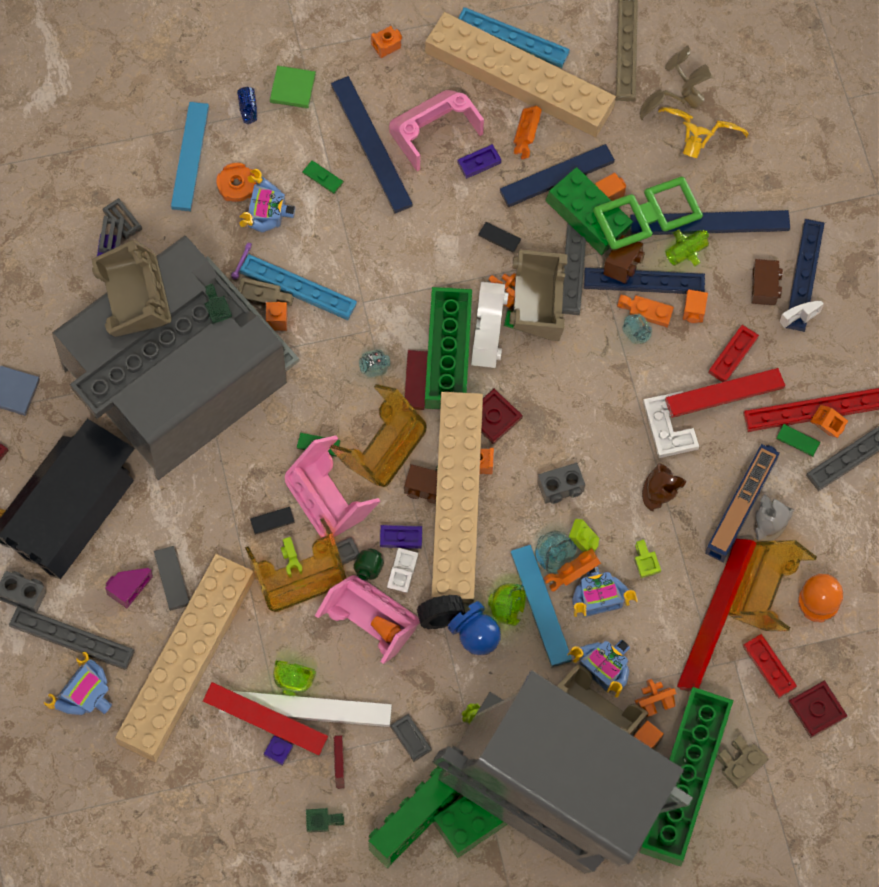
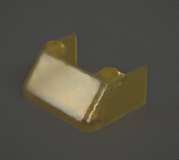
[330,384,427,487]
[245,518,346,612]
[728,540,817,631]

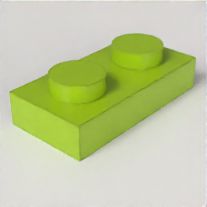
[569,518,600,552]

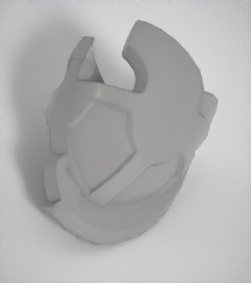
[755,494,794,543]

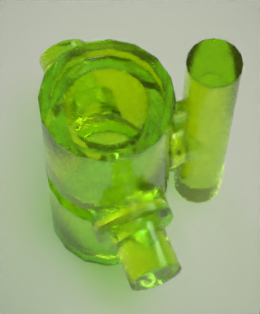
[665,229,709,267]

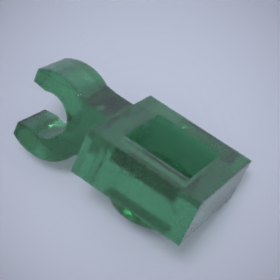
[205,284,232,324]
[306,808,344,833]

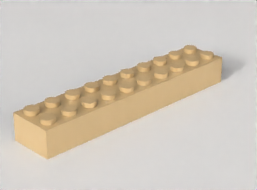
[425,12,616,137]
[432,392,483,603]
[115,554,255,763]

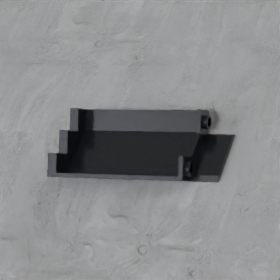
[0,418,135,579]

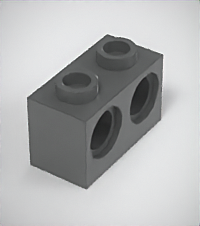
[537,463,585,504]
[0,571,46,613]

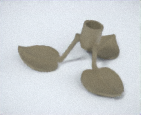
[640,46,713,121]

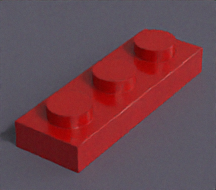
[708,325,759,382]
[743,634,797,699]

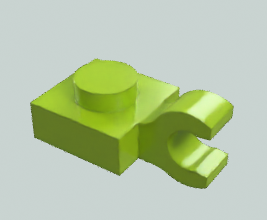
[280,537,303,577]
[634,540,661,578]

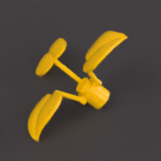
[658,107,749,158]

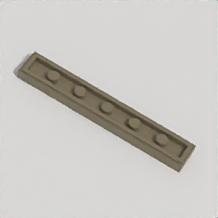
[616,0,638,101]

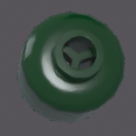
[353,548,384,581]

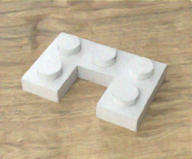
[643,391,699,458]

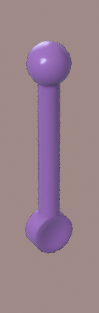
[231,243,252,280]

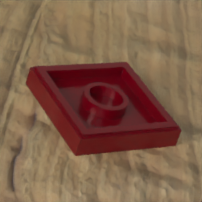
[481,388,523,444]
[788,680,848,738]
[334,735,345,789]

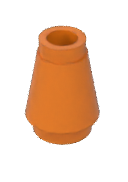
[371,616,402,643]

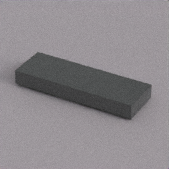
[154,546,189,611]

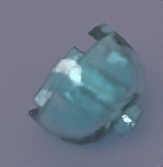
[535,531,577,574]

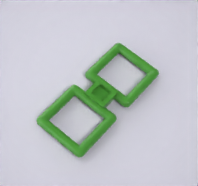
[593,177,703,250]

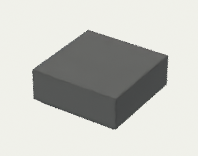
[333,537,359,565]

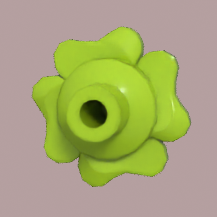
[461,703,481,725]

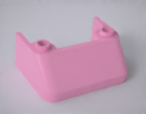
[389,90,484,171]
[285,436,380,540]
[315,575,420,664]

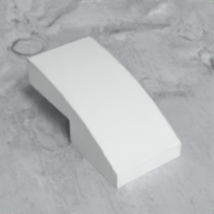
[780,301,823,328]
[387,548,419,593]

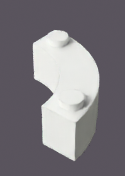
[471,282,508,368]

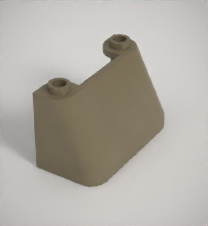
[92,239,171,337]
[510,250,567,341]
[557,663,649,735]

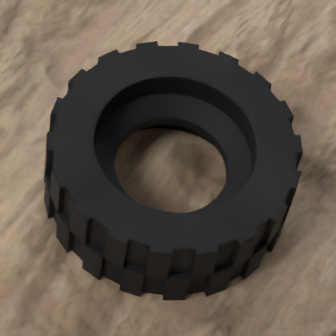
[417,595,466,629]

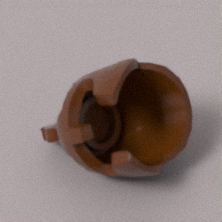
[642,463,686,511]

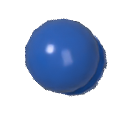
[448,601,501,655]

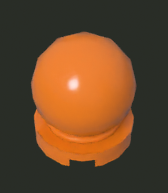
[798,574,843,622]

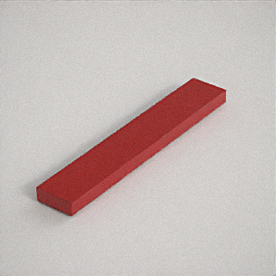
[665,368,786,418]
[203,682,329,756]

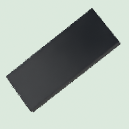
[478,222,521,253]
[250,507,295,535]

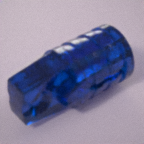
[237,87,257,125]

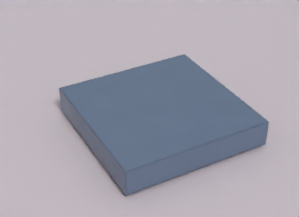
[0,366,40,416]

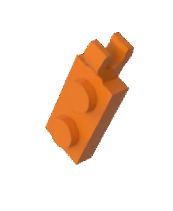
[513,106,542,159]
[617,295,674,328]
[544,548,601,591]

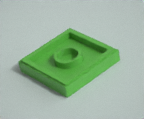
[270,65,316,109]

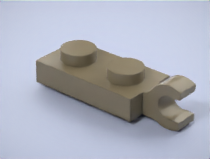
[238,277,294,306]

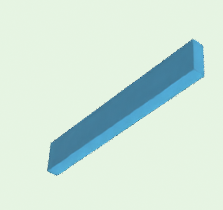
[458,7,570,68]
[171,102,209,212]
[240,254,357,320]
[511,545,572,667]

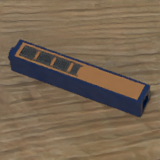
[705,444,780,563]

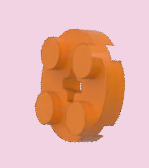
[216,163,257,202]

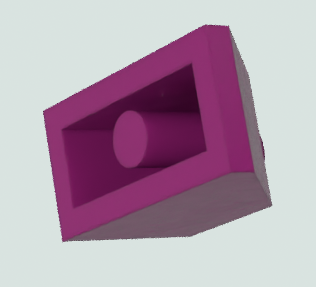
[105,568,153,609]

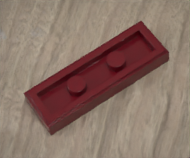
[404,350,428,410]

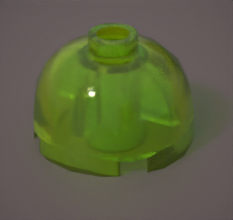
[488,583,526,626]
[273,660,317,696]

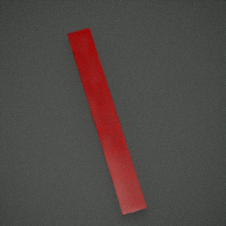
[743,388,879,432]
[677,539,757,691]

